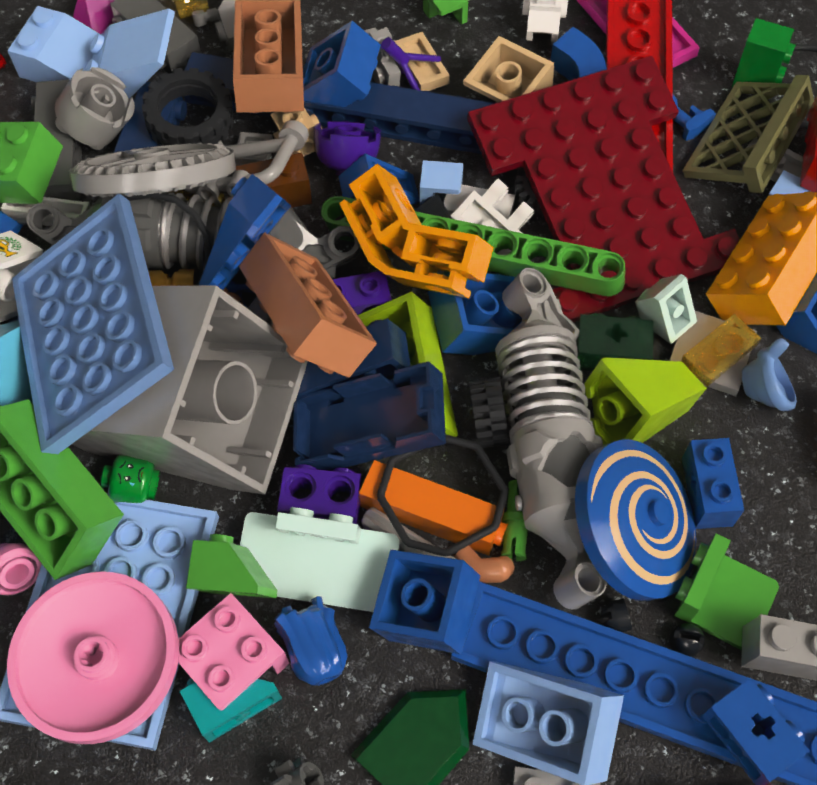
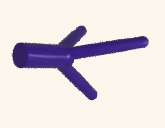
[381,37,441,91]

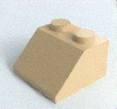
[463,36,554,102]

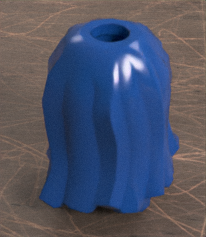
[274,596,348,686]

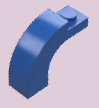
[550,27,607,81]

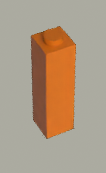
[359,460,508,556]

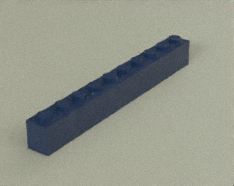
[184,52,495,154]

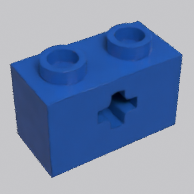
[681,438,744,529]
[701,677,810,785]

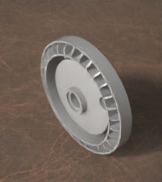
[69,143,236,198]

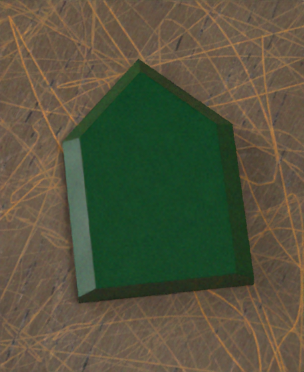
[351,689,469,785]

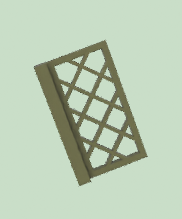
[683,75,814,193]

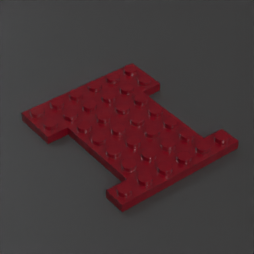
[467,56,740,322]

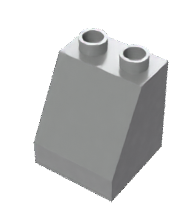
[72,285,308,494]

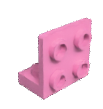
[178,593,290,710]

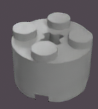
[55,67,135,150]

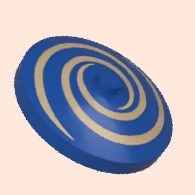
[575,439,696,601]

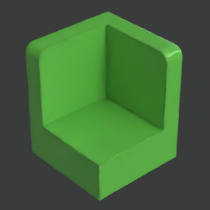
[423,0,468,25]

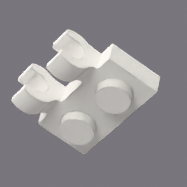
[451,179,534,255]

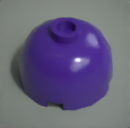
[314,121,381,176]

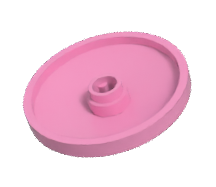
[7,572,179,744]

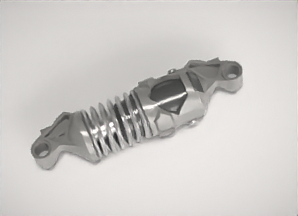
[495,268,607,610]

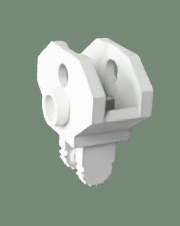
[522,0,568,42]

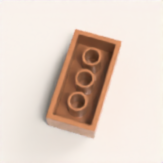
[233,0,304,113]
[239,232,377,378]

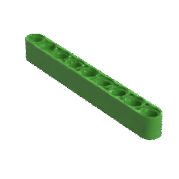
[321,196,625,296]

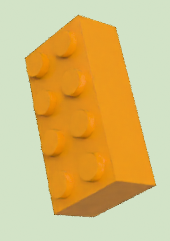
[706,192,817,326]

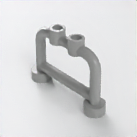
[184,120,309,202]

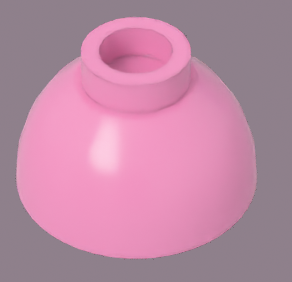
[0,543,42,596]

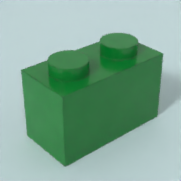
[732,18,796,87]

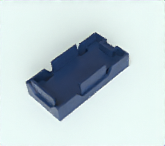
[293,361,446,471]

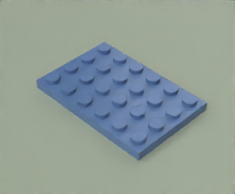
[12,193,174,454]

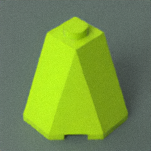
[584,357,707,445]

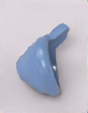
[742,338,797,411]

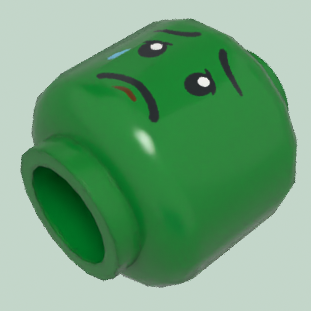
[101,454,160,503]

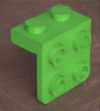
[674,533,779,650]

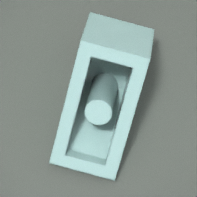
[635,274,697,344]

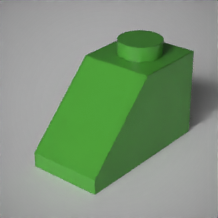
[186,534,278,598]

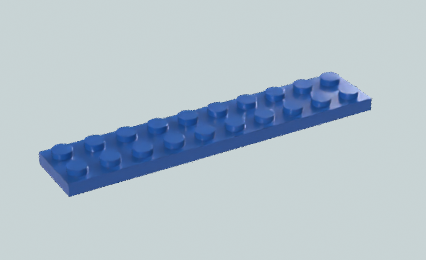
[451,581,817,785]

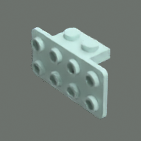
[240,507,400,612]

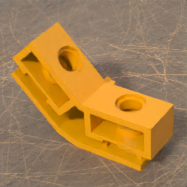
[339,164,494,298]

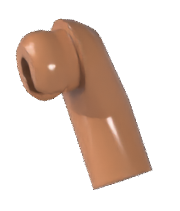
[454,546,515,583]

